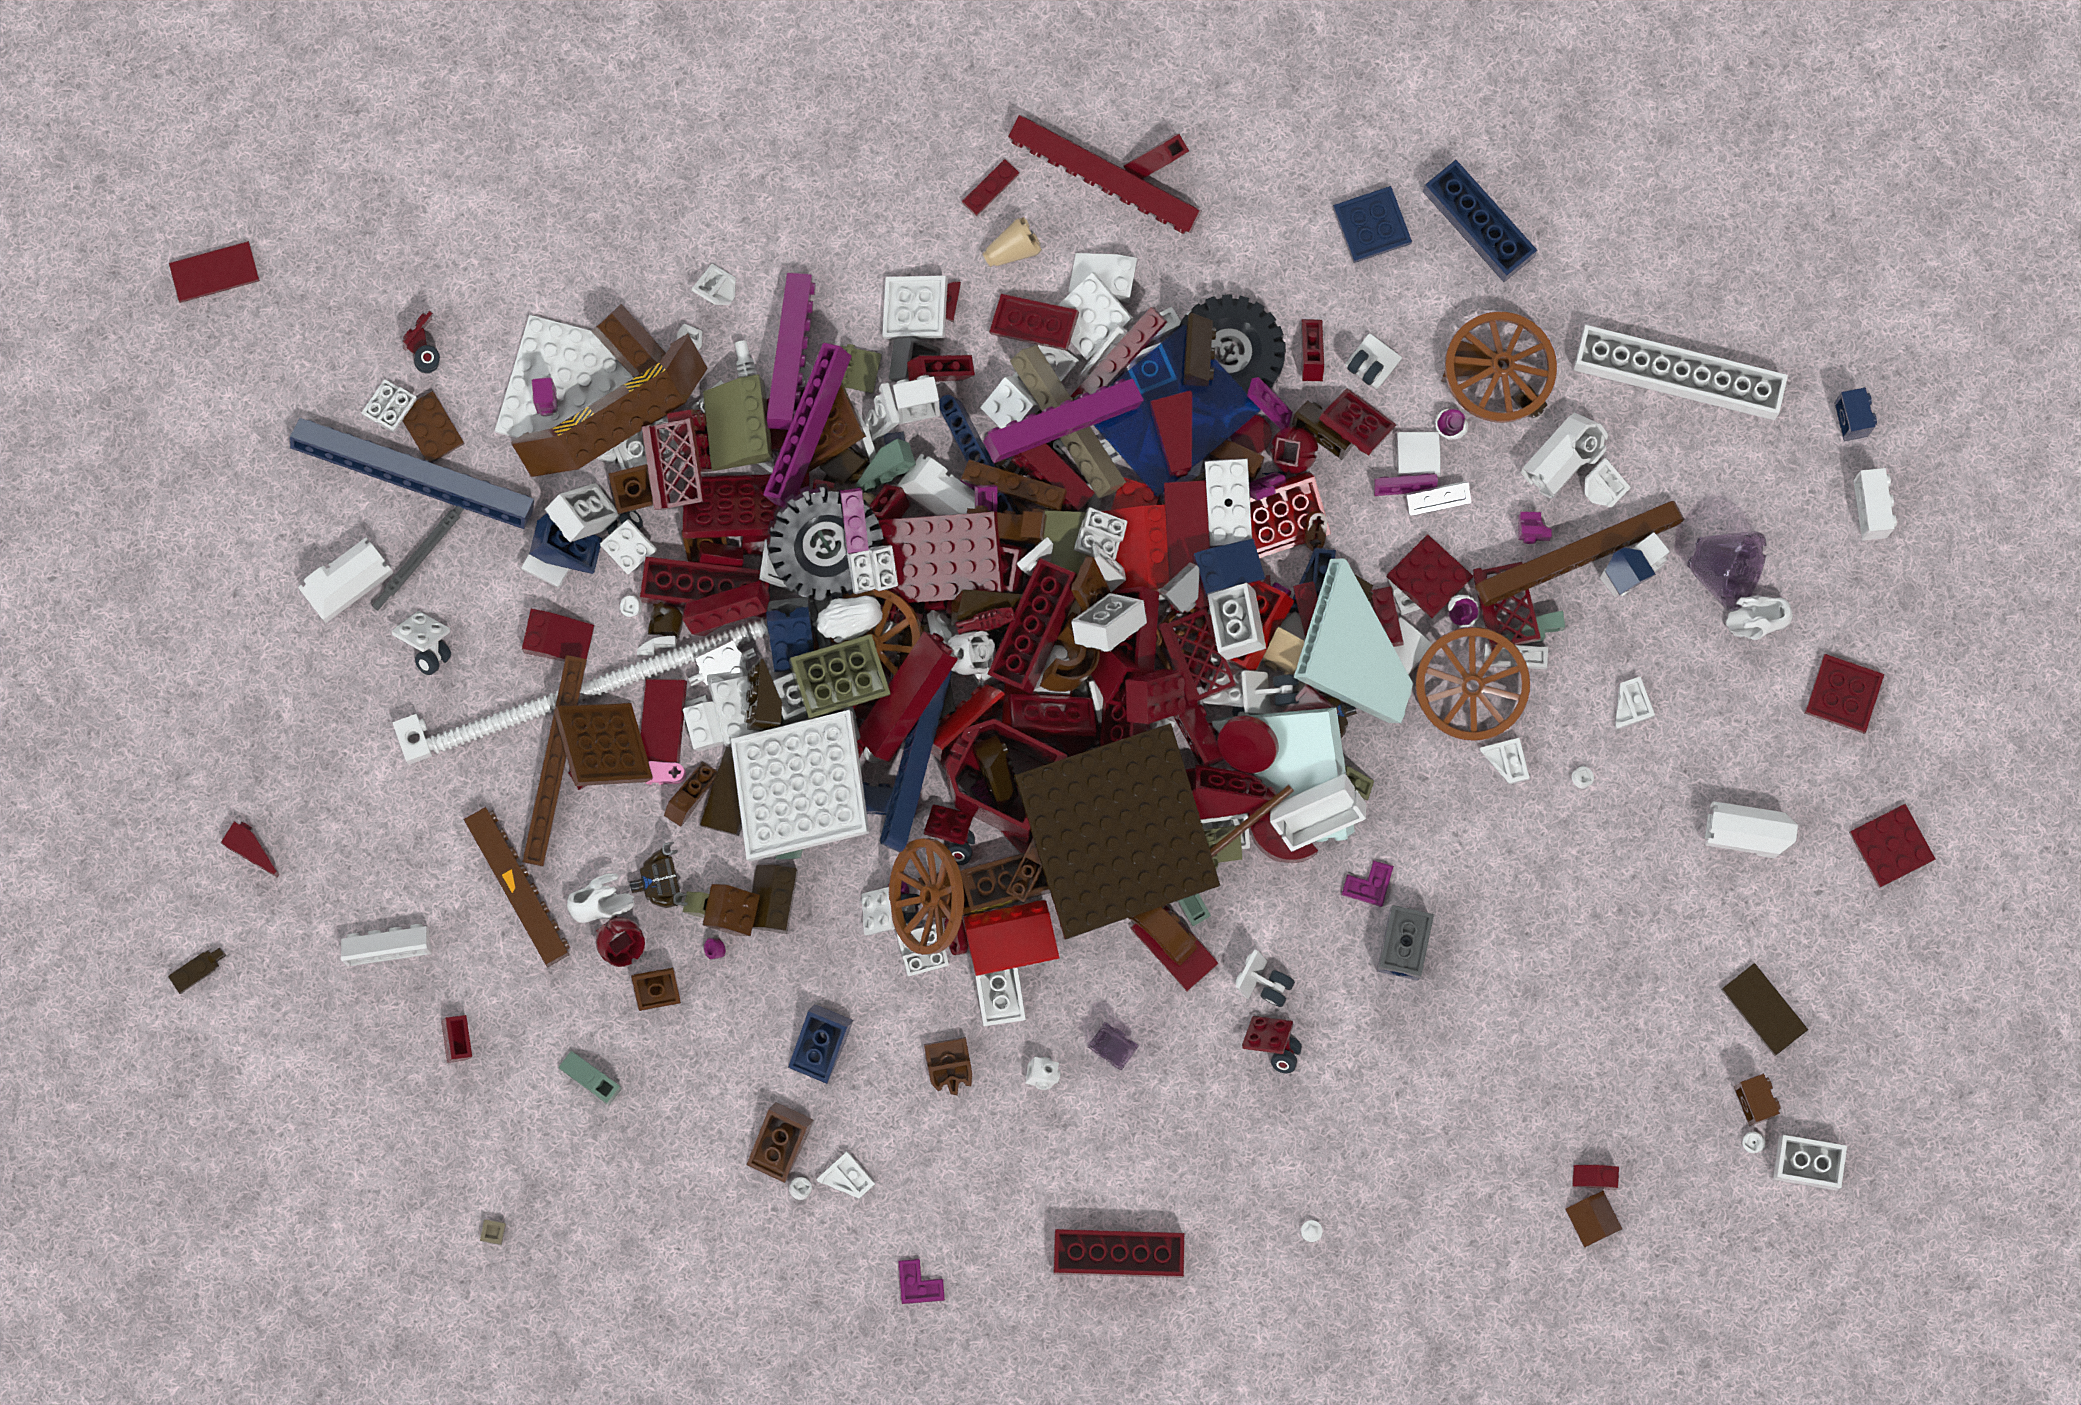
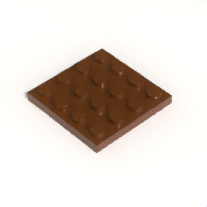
[799,382,866,475]
[554,703,653,786]

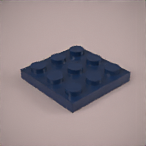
[1333,186,1412,263]

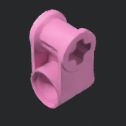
[645,761,686,785]

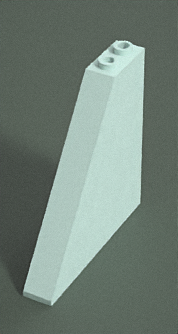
[1294,558,1413,723]
[1212,708,1355,842]

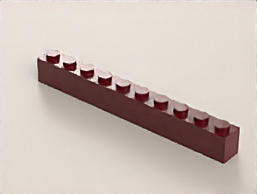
[1008,115,1202,234]

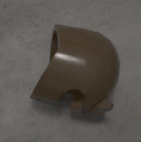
[648,602,684,639]

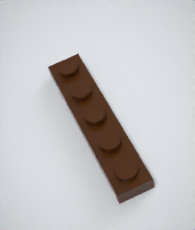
[961,460,1067,511]

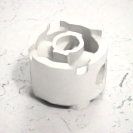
[948,631,996,675]

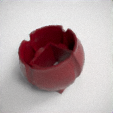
[1270,426,1318,474]
[595,916,645,967]

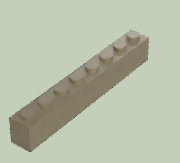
[1010,345,1126,498]

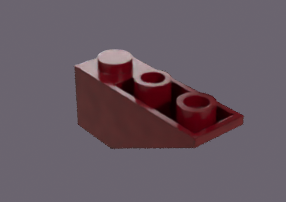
[1123,134,1189,179]

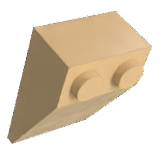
[1262,627,1305,675]

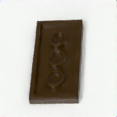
[700,746,742,836]
[1721,963,1809,1056]

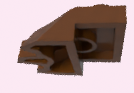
[924,1037,973,1096]

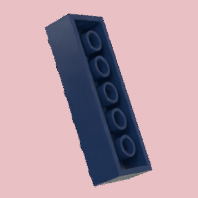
[1423,160,1538,282]

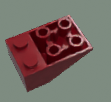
[667,409,712,472]

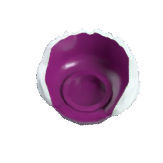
[1435,409,1468,440]
[1448,595,1480,627]

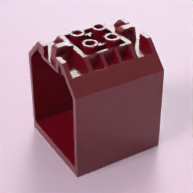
[944,719,1067,844]

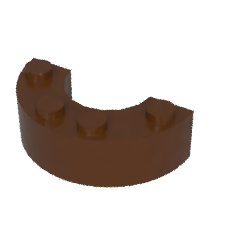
[967,505,1047,544]
[1040,612,1100,692]
[1128,906,1197,966]

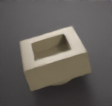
[480,1219,506,1245]

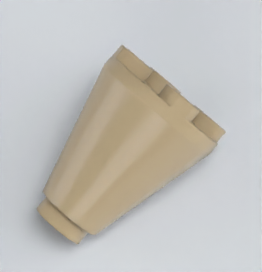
[983,217,1042,267]

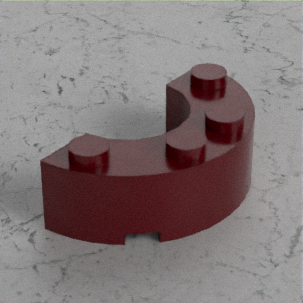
[1248,810,1318,863]

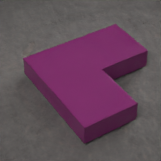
[1249,472,1286,501]
[1341,860,1394,907]
[898,1259,945,1304]

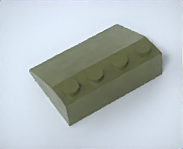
[703,374,774,471]
[1038,511,1092,574]
[789,634,890,719]

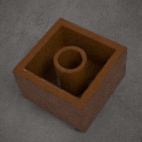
[702,884,760,936]
[1734,1073,1781,1127]

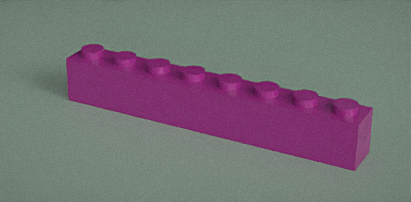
[767,273,816,430]
[763,343,852,506]
[983,378,1144,463]

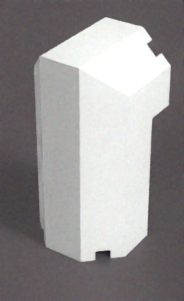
[1521,412,1608,499]
[897,454,975,516]
[298,538,393,624]
[1705,801,1798,858]

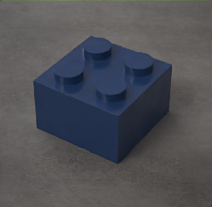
[1834,387,1877,442]

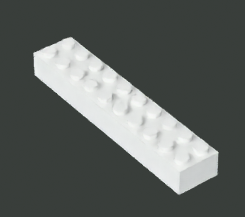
[1573,325,1788,420]

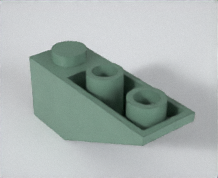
[855,439,916,493]
[558,1051,622,1106]

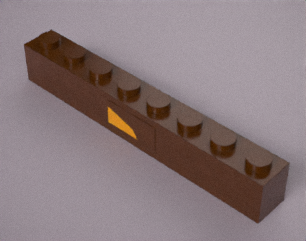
[463,807,570,968]

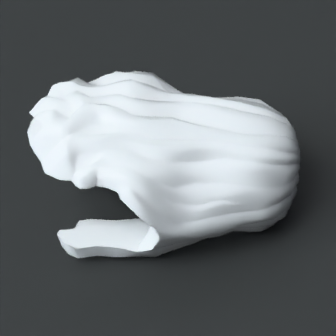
[1726,595,1793,640]
[816,596,883,643]
[566,873,634,923]

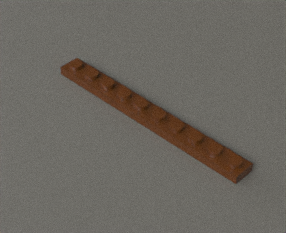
[523,655,587,867]

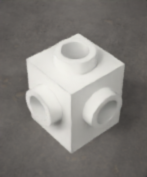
[1025,1057,1060,1090]

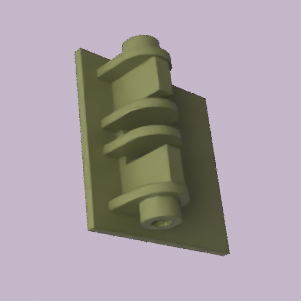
[841,344,882,393]
[1204,825,1243,870]

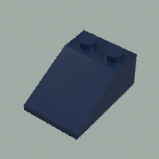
[529,513,602,574]
[1193,539,1265,597]
[788,1004,854,1084]

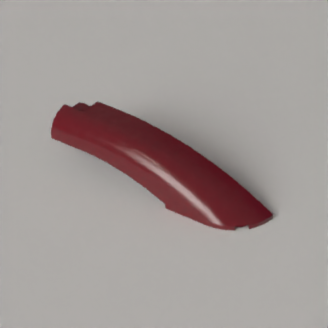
[1186,765,1277,819]

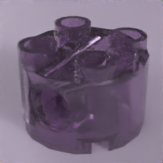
[1088,1022,1139,1071]

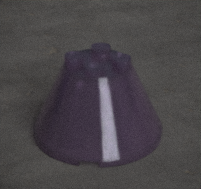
[1687,531,1767,612]

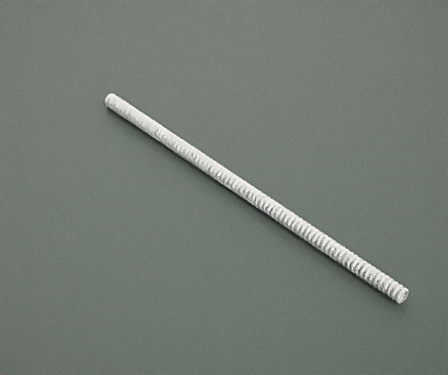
[430,591,847,754]

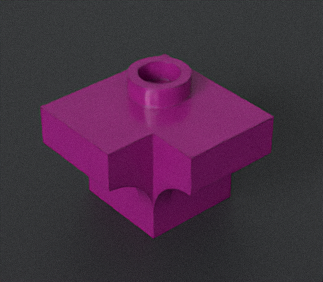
[1518,512,1552,544]

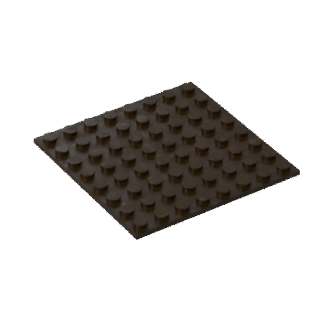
[1014,723,1221,940]

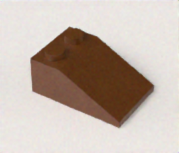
[746,1102,814,1183]

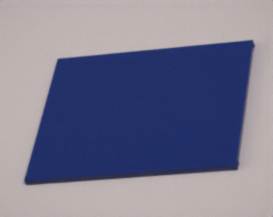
[1094,324,1261,497]

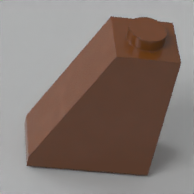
[1441,341,1504,383]
[1208,437,1264,482]

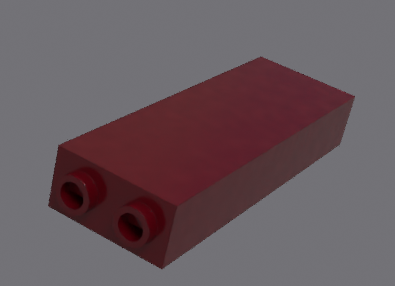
[1164,481,1210,614]
[859,631,958,762]

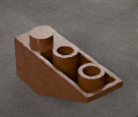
[664,761,718,827]
[1006,838,1043,902]

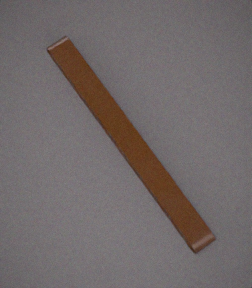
[1475,501,1685,606]

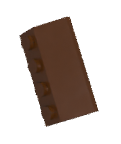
[591,304,666,378]

